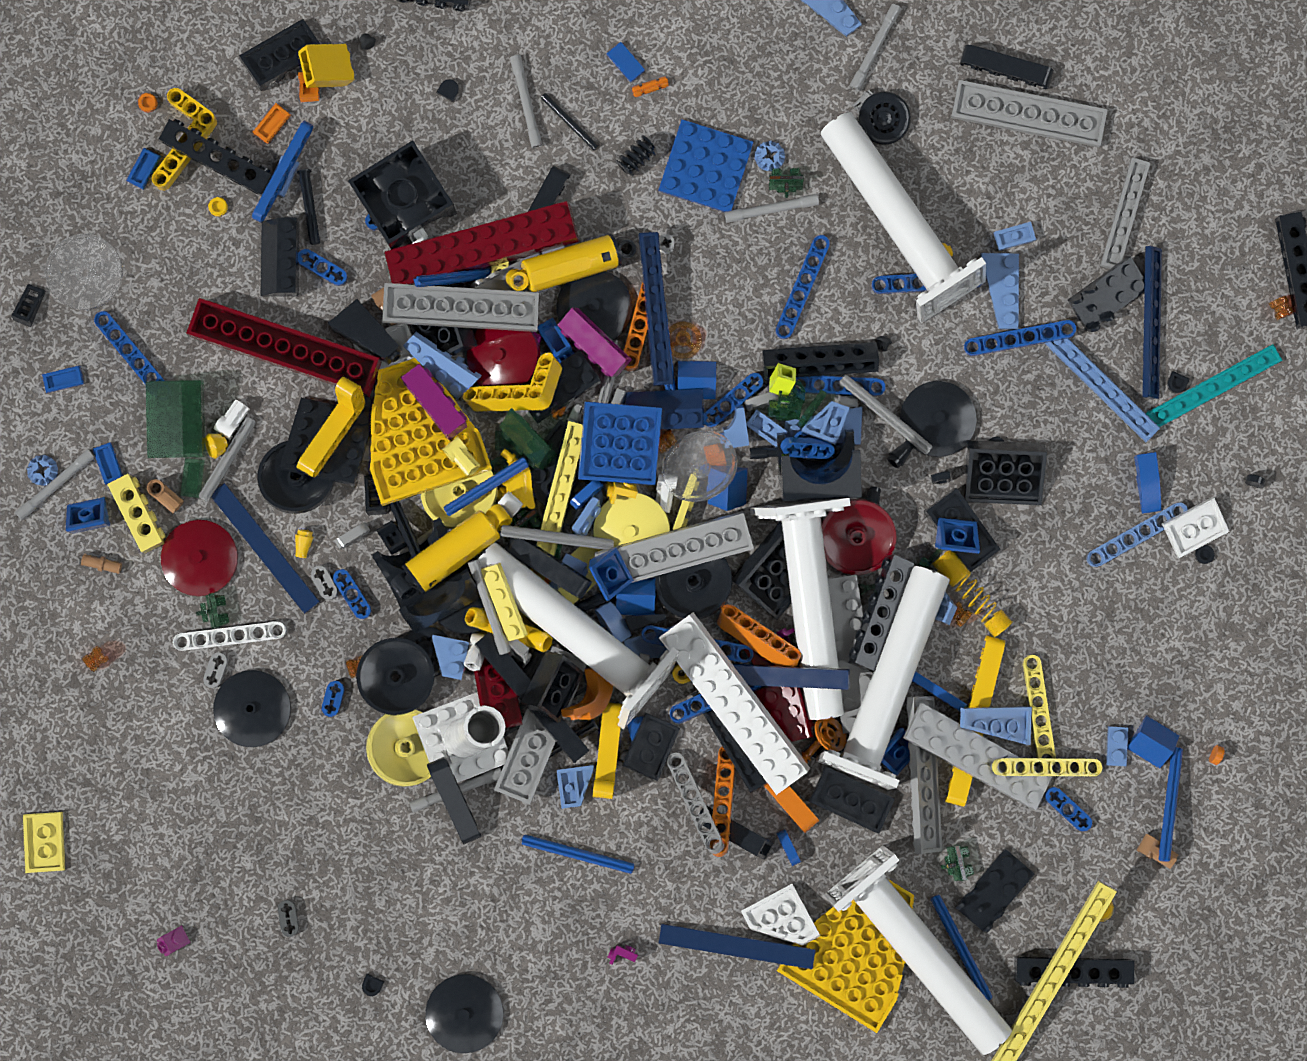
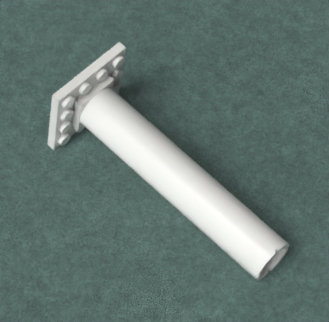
[820,112,986,323]
[750,498,850,720]
[479,542,679,730]
[816,566,950,790]
[412,692,509,783]
[824,845,1012,1055]

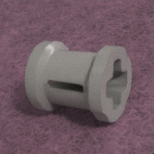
[659,234,675,254]

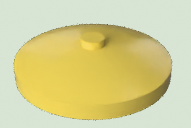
[421,470,498,529]
[593,493,670,551]
[366,710,431,787]

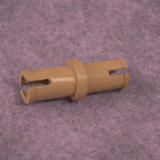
[81,553,122,574]

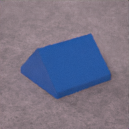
[678,361,716,400]
[708,466,748,511]
[66,497,110,534]
[935,518,980,554]
[589,548,634,601]
[616,577,656,615]
[1127,715,1179,769]
[881,728,910,776]

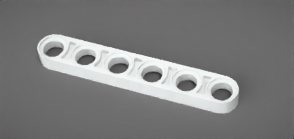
[173,622,287,651]

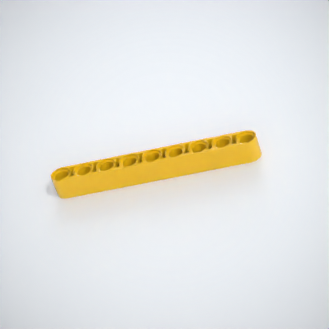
[945,635,1005,807]

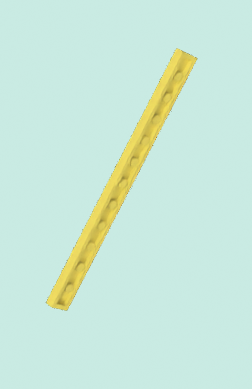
[519,421,583,649]
[992,880,1117,1061]

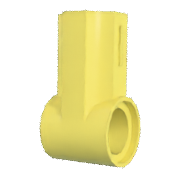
[442,437,480,477]

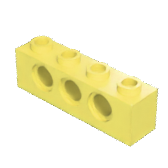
[107,474,166,553]

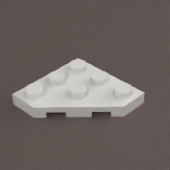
[741,884,820,945]

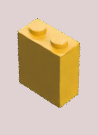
[298,44,355,88]

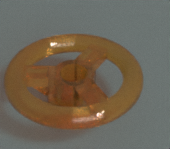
[669,321,702,359]

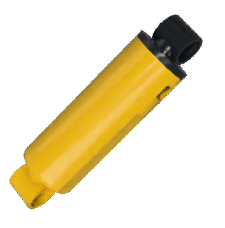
[506,234,636,292]
[391,504,512,600]

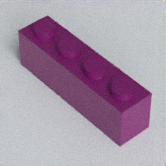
[558,308,632,377]
[401,364,467,440]

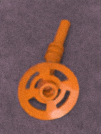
[801,717,846,764]

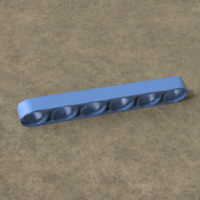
[1087,503,1188,567]

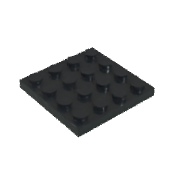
[280,397,371,486]
[526,419,608,527]

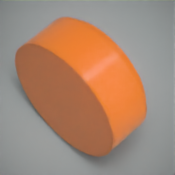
[138,93,158,113]
[1209,745,1225,765]

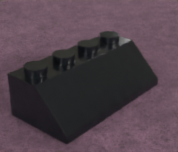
[260,217,300,297]

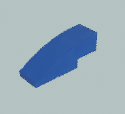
[538,317,574,363]
[1134,452,1161,514]

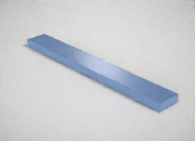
[1043,321,1160,442]

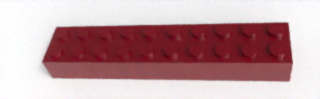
[384,201,580,285]
[186,298,382,397]

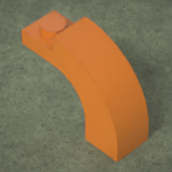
[561,668,613,720]

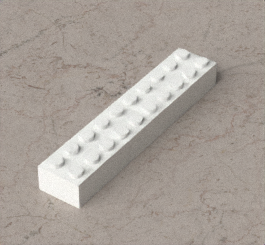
[659,612,810,795]

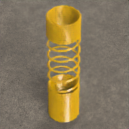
[932,550,1013,637]

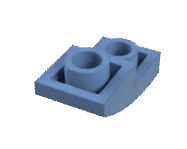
[595,601,632,642]

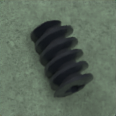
[615,135,656,177]

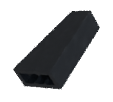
[328,299,403,365]
[699,806,774,860]

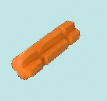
[632,76,669,97]

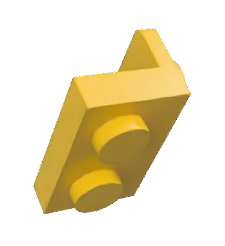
[605,482,638,504]

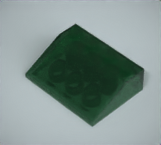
[146,380,205,458]

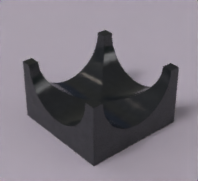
[348,140,457,250]
[777,429,862,501]
[371,517,481,634]

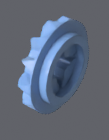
[755,141,785,171]
[27,455,58,486]

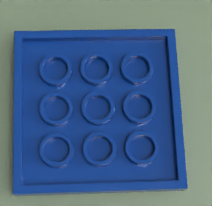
[658,119,753,212]
[578,401,662,485]

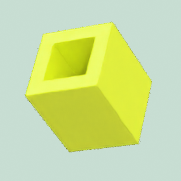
[769,363,796,397]

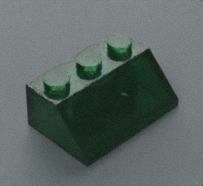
[500,408,558,471]

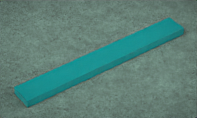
[1145,344,1282,427]

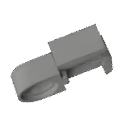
[506,638,532,668]

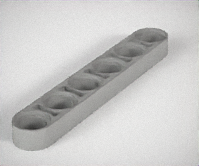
[667,753,724,854]

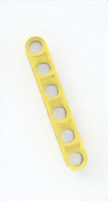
[1023,655,1056,766]
[992,758,1102,776]

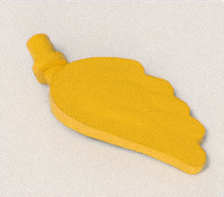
[500,449,535,510]

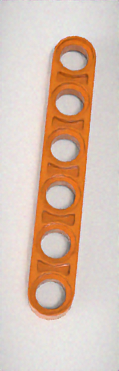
[710,747,735,857]

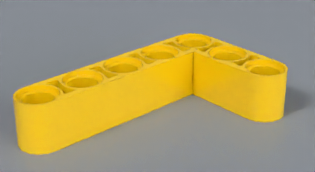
[152,88,217,191]
[462,353,562,412]
[297,377,365,477]
[593,702,623,799]

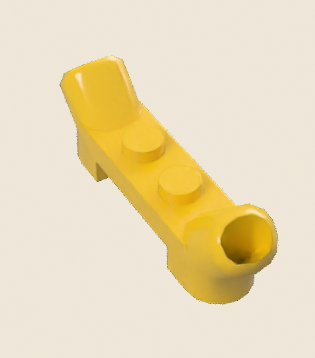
[465,607,553,652]

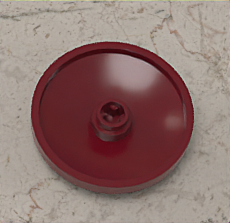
[467,328,541,386]
[821,499,896,575]
[161,520,238,596]

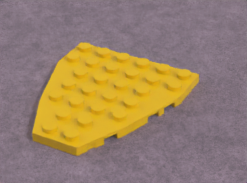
[370,358,492,506]
[776,879,914,1033]

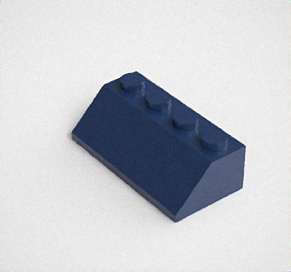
[626,389,705,429]

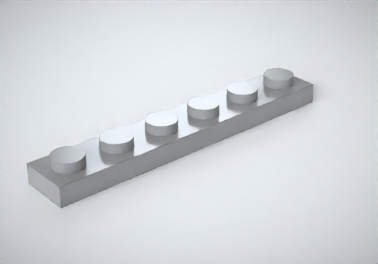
[1100,157,1150,269]

